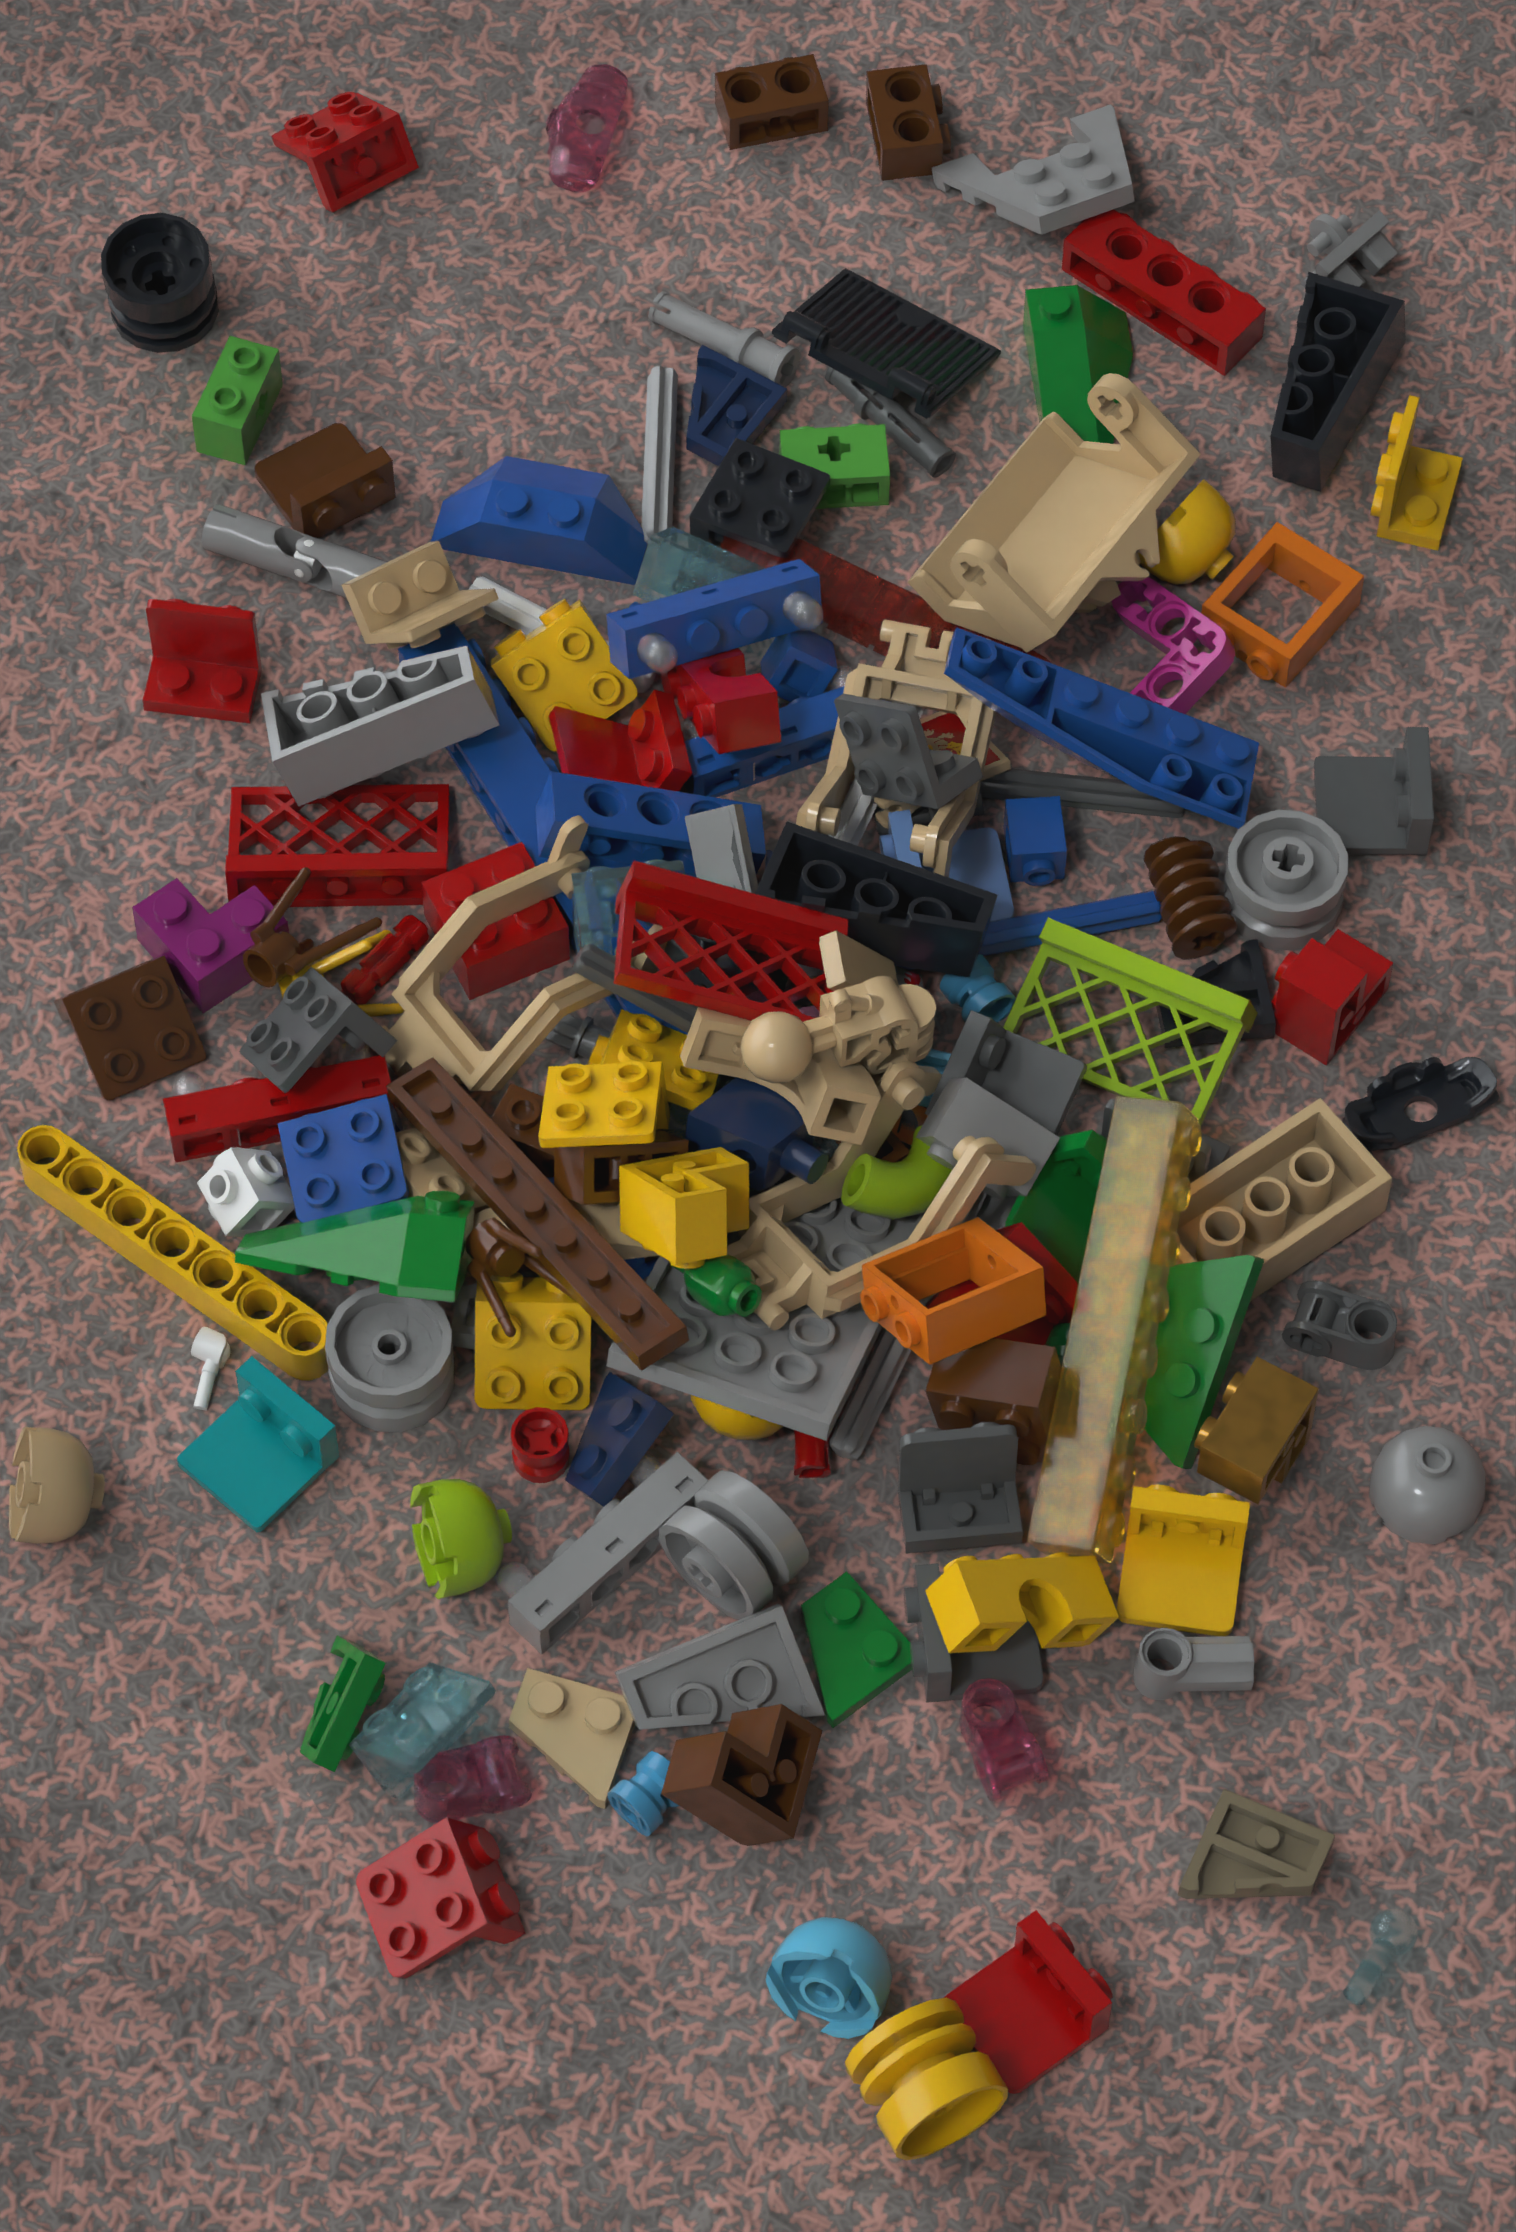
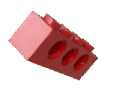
[1062,209,1266,376]

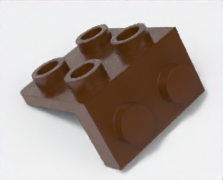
[254,423,396,538]

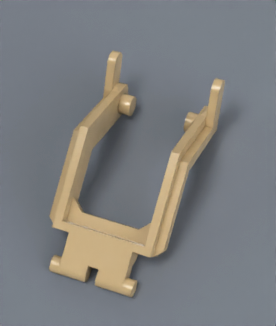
[796,619,996,878]
[381,815,667,1091]
[727,1061,1036,1331]

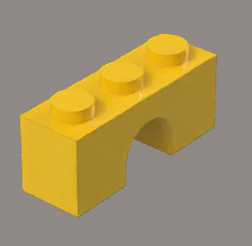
[925,1552,1119,1653]

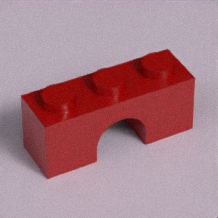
[661,648,781,754]

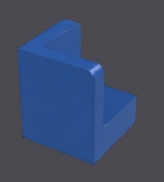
[760,628,838,702]

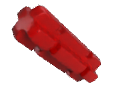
[341,915,429,1005]

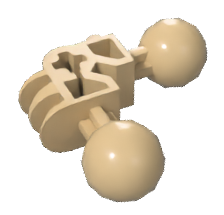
[740,976,936,1086]

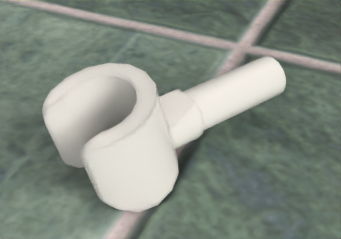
[191,1327,231,1411]

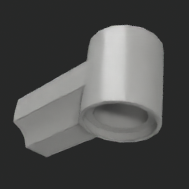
[1133,1628,1255,1700]

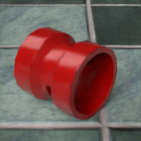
[510,1407,570,1483]

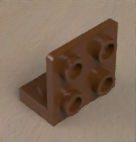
[53,956,206,1100]

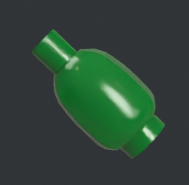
[671,1254,762,1317]

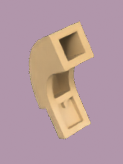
[680,1007,881,1145]

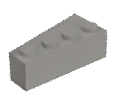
[261,646,499,806]

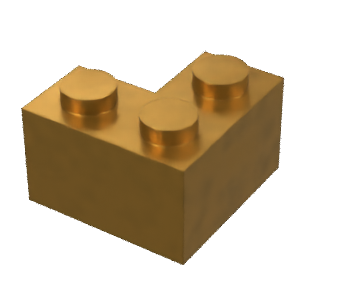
[1194,1356,1319,1505]

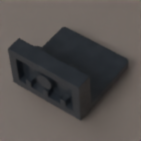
[689,438,830,558]

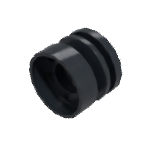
[101,213,219,353]

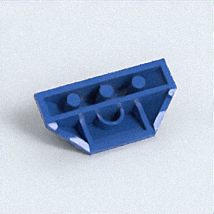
[431,456,648,586]

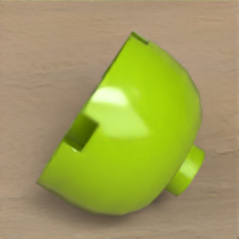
[410,1479,512,1599]

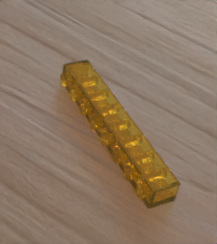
[1027,1096,1202,1564]

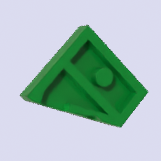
[801,1571,912,1728]
[300,1635,386,1772]

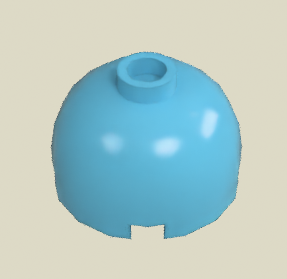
[766,1917,892,2039]

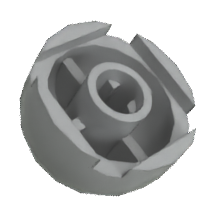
[1369,1426,1486,1544]

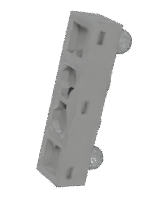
[496,1452,708,1654]

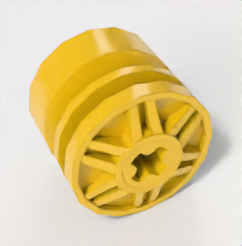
[845,1998,1008,2160]

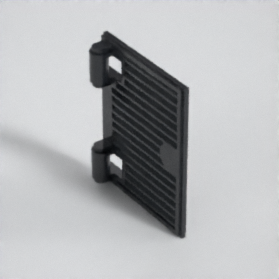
[772,268,1001,419]

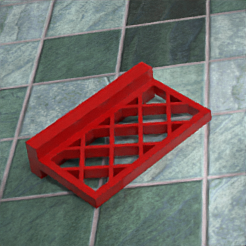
[225,784,450,907]
[613,860,848,1022]

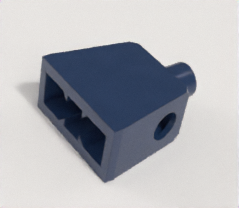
[685,1078,828,1191]

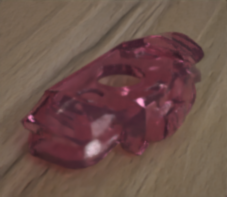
[546,64,628,192]

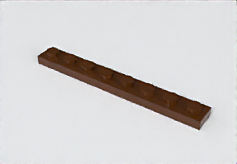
[386,1057,690,1371]

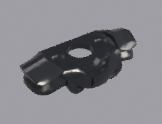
[1342,1057,1500,1152]

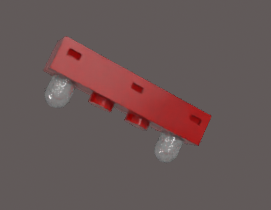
[163,1041,395,1163]

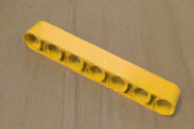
[17,1125,329,1381]

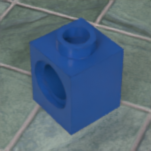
[1003,796,1067,886]

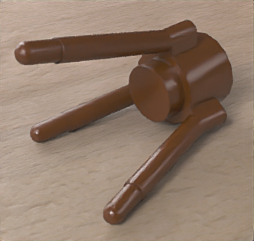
[243,867,382,988]
[466,1217,577,1337]

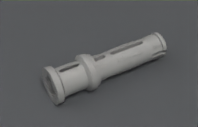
[648,291,800,388]

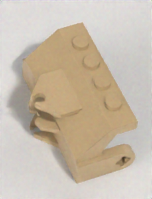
[907,373,1201,653]

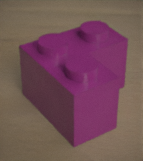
[132,878,289,1014]

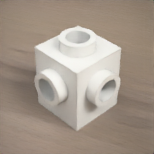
[197,1147,295,1237]

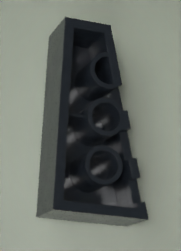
[1270,272,1406,492]
[755,821,998,977]

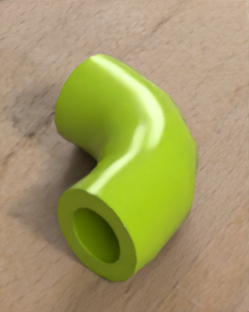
[841,1125,952,1220]

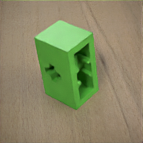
[192,336,283,465]
[779,423,890,509]

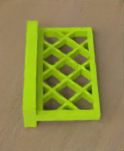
[1003,917,1258,1129]

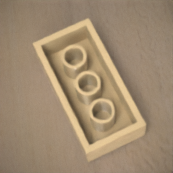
[1138,1098,1392,1301]

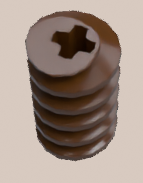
[1143,836,1238,960]

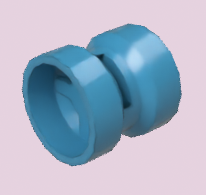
[940,955,1016,1023]
[607,1751,679,1836]

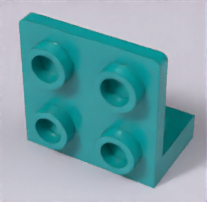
[177,1356,340,1532]

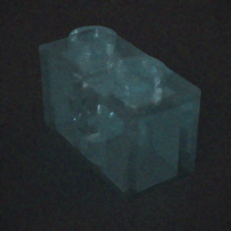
[632,526,765,602]

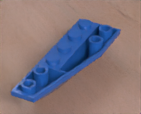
[944,627,1259,829]

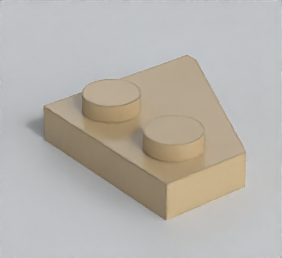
[509,1668,635,1809]

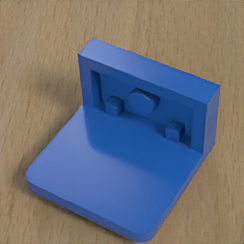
[278,1094,409,1223]

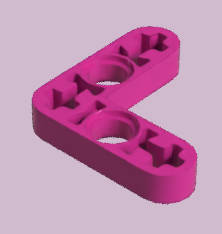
[1112,577,1235,714]

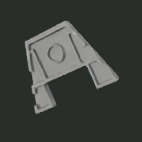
[932,104,1135,235]

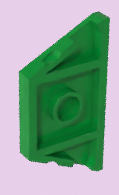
[1101,1255,1265,1469]

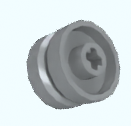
[1223,810,1348,951]
[325,1284,455,1432]
[659,1470,809,1620]

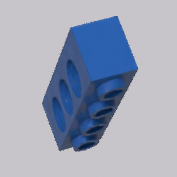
[535,771,766,878]

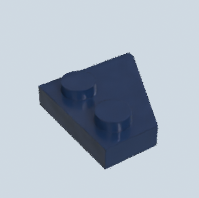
[686,345,787,466]

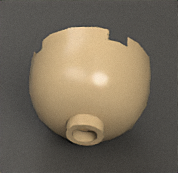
[9,1427,105,1544]

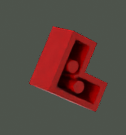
[1272,929,1393,1066]

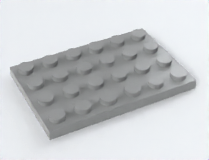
[606,1173,925,1441]

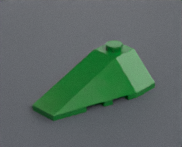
[1023,285,1133,444]
[235,1191,474,1302]

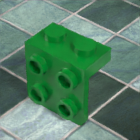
[1005,1130,1165,1290]

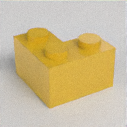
[619,1147,749,1269]

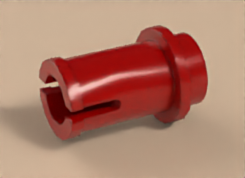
[794,1430,831,1478]

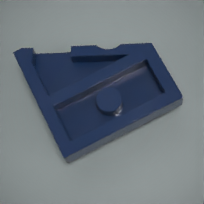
[565,1372,674,1507]

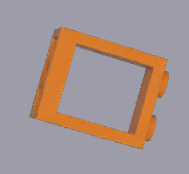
[1201,522,1364,688]
[860,1217,1046,1365]

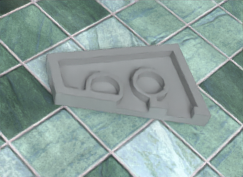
[614,1604,825,1730]

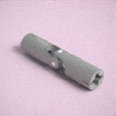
[201,504,387,598]

